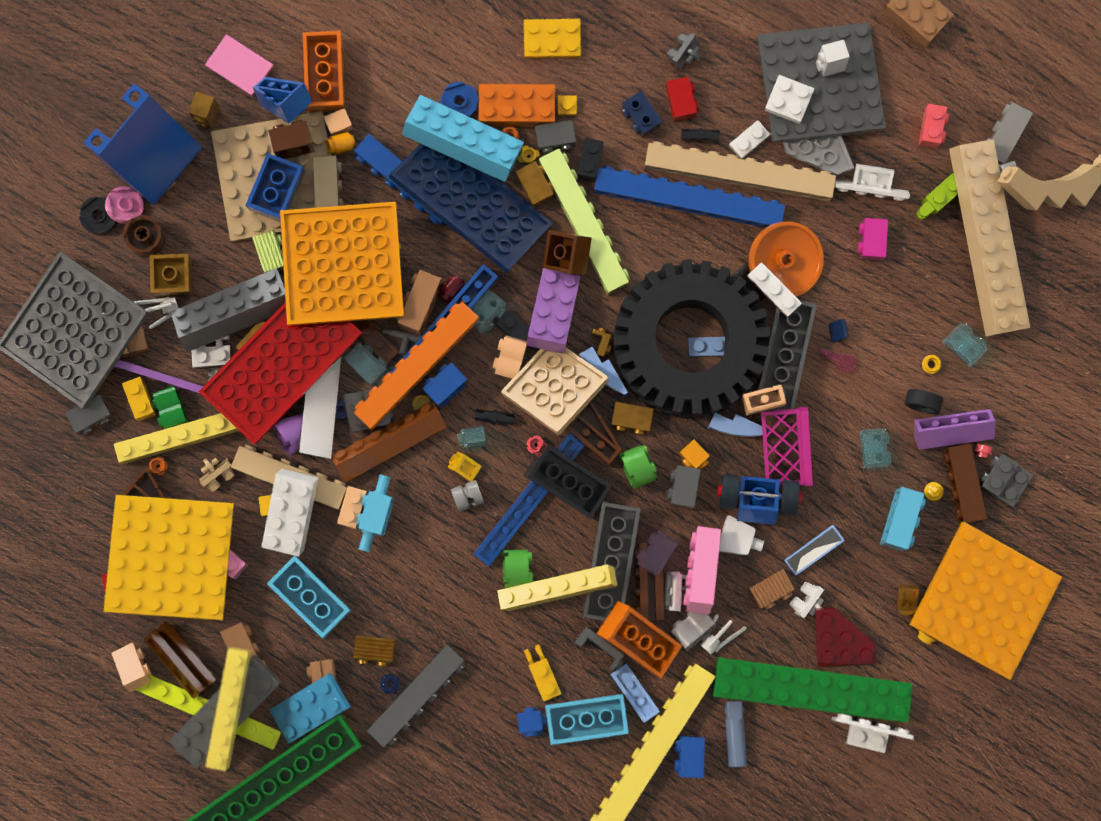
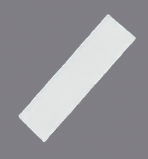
[299,357,341,459]

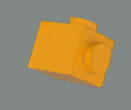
[679,439,710,469]

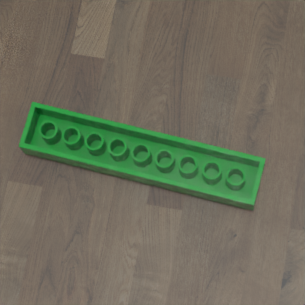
[712,657,913,723]
[186,713,363,821]

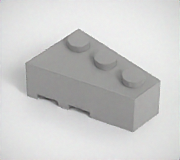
[986,101,1033,164]

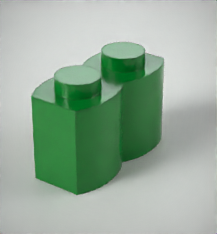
[151,386,189,429]

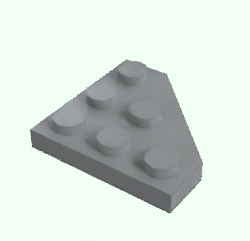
[782,136,854,176]

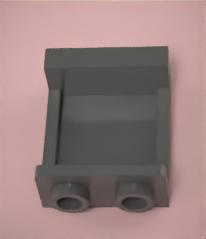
[574,627,625,671]

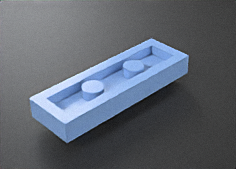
[688,337,725,357]
[610,663,660,723]

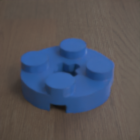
[441,82,478,117]

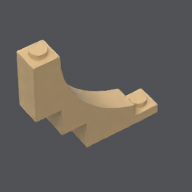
[997,155,1101,211]

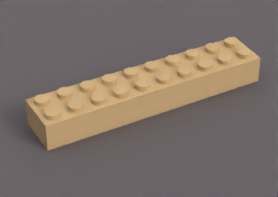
[949,139,1030,336]

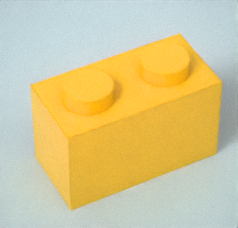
[122,377,157,422]

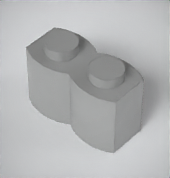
[671,612,716,651]

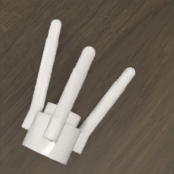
[133,296,178,329]
[700,614,747,655]

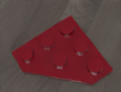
[815,607,876,667]

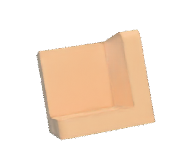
[324,109,353,136]

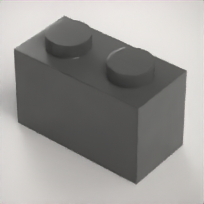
[535,120,576,154]
[65,395,114,436]

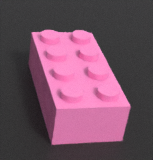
[683,526,721,615]

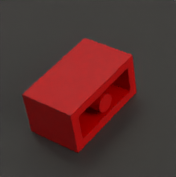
[665,76,699,122]

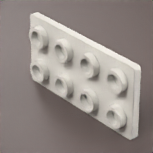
[831,714,914,753]

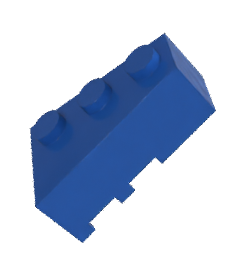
[252,77,313,124]

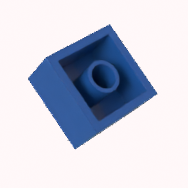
[423,362,468,409]
[674,736,705,778]

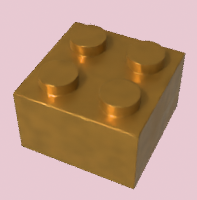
[150,254,193,297]

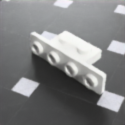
[834,164,910,201]

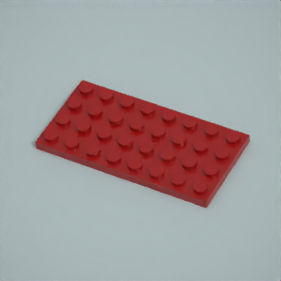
[198,302,363,445]

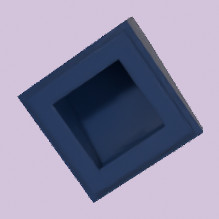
[828,319,849,342]

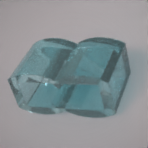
[457,426,487,450]

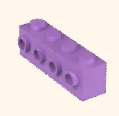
[914,409,995,449]

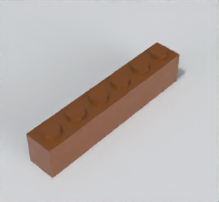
[331,401,447,483]

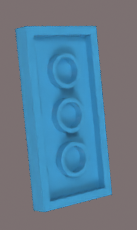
[269,673,350,744]

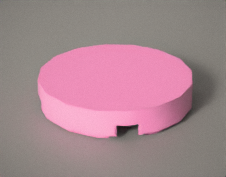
[105,186,144,224]

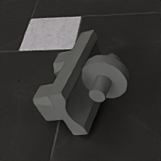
[667,33,701,70]

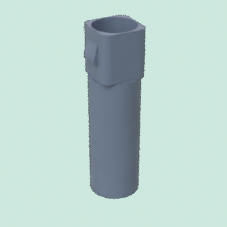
[724,701,747,767]

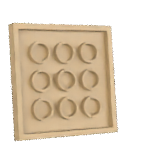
[501,347,609,436]

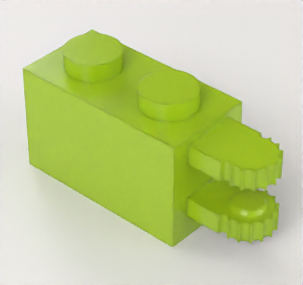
[916,173,958,220]

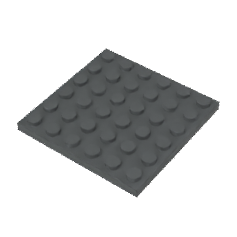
[757,22,886,143]
[0,252,150,409]

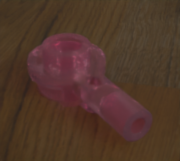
[819,347,856,373]

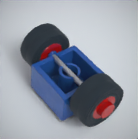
[717,474,802,525]

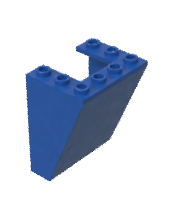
[84,84,203,205]

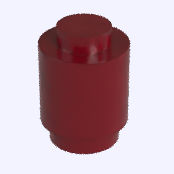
[438,275,464,304]

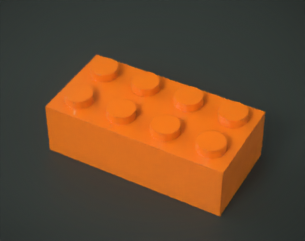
[303,31,345,112]
[479,84,555,127]
[597,601,682,678]

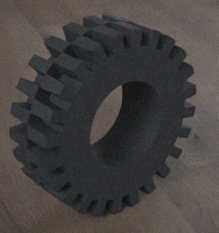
[613,260,770,419]

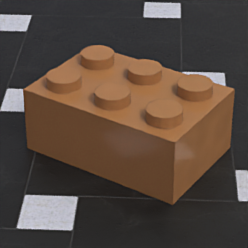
[883,0,954,48]
[396,270,443,336]

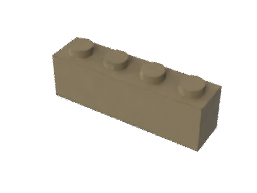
[313,156,343,208]

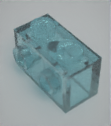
[471,289,507,335]
[942,322,989,367]
[343,342,389,387]
[859,428,891,470]

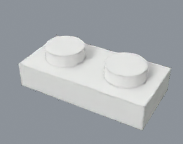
[729,120,770,159]

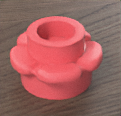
[527,435,546,454]
[974,444,993,458]

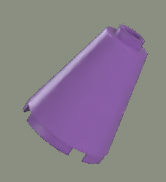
[272,413,303,457]

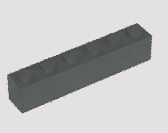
[367,645,465,747]

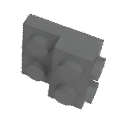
[343,389,393,433]
[980,454,1033,508]

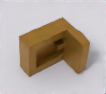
[592,328,612,359]
[897,585,919,617]

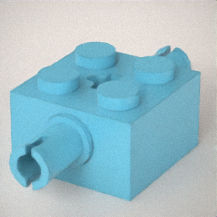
[356,475,394,553]

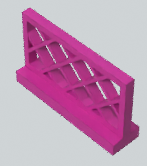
[761,406,813,486]

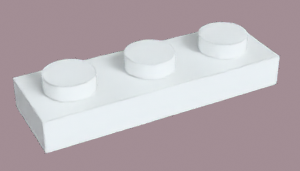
[747,262,802,317]

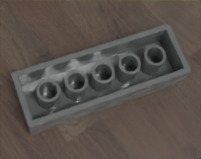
[170,268,286,352]
[757,300,817,418]
[582,502,641,622]
[169,655,282,769]

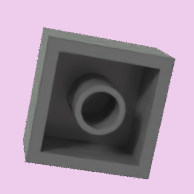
[666,465,701,510]

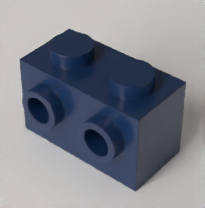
[621,91,662,138]

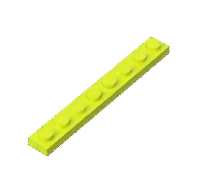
[136,674,282,750]

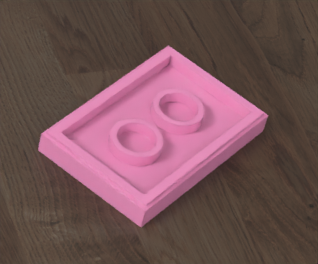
[205,34,274,97]

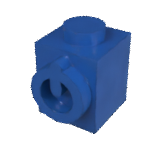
[517,707,546,737]

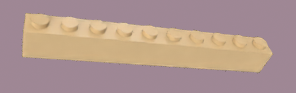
[644,141,836,202]

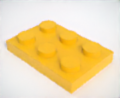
[524,19,581,58]

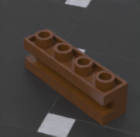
[943,443,987,524]
[635,543,664,621]
[144,621,216,700]

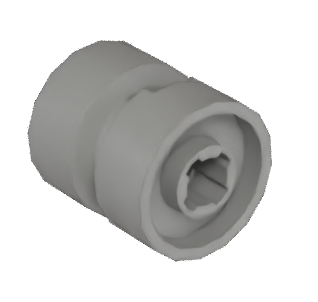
[451,480,484,512]

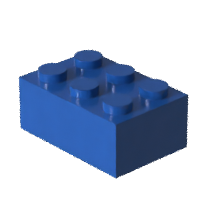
[245,153,305,222]

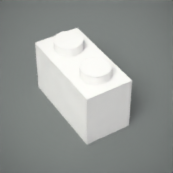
[816,40,850,77]

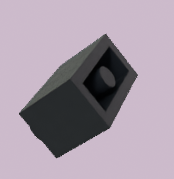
[577,137,604,183]

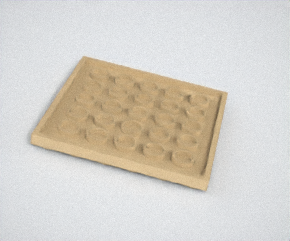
[211,111,331,242]

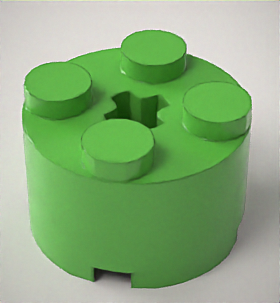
[619,445,657,490]
[503,549,533,589]

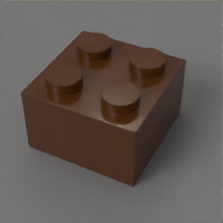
[268,120,315,159]
[542,230,592,275]

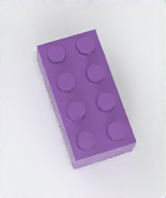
[527,268,581,354]

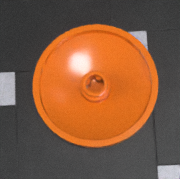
[749,221,824,297]

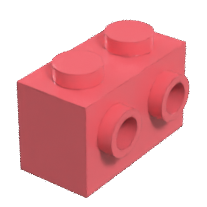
[919,104,949,149]

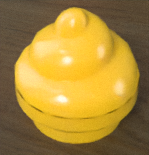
[924,482,944,501]

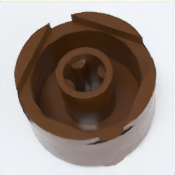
[123,215,165,257]

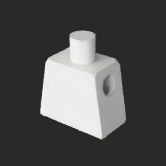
[719,515,764,556]

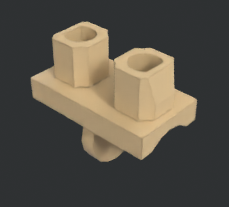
[199,458,235,492]

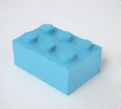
[880,487,926,551]

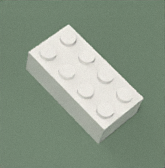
[261,468,319,557]

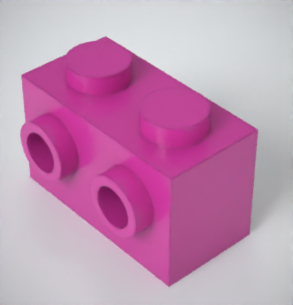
[857,218,888,261]

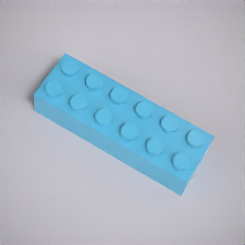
[402,95,524,182]

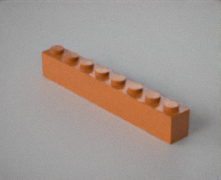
[354,302,479,430]

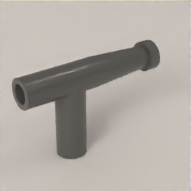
[383,327,421,356]

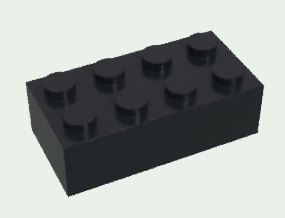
[523,443,612,519]

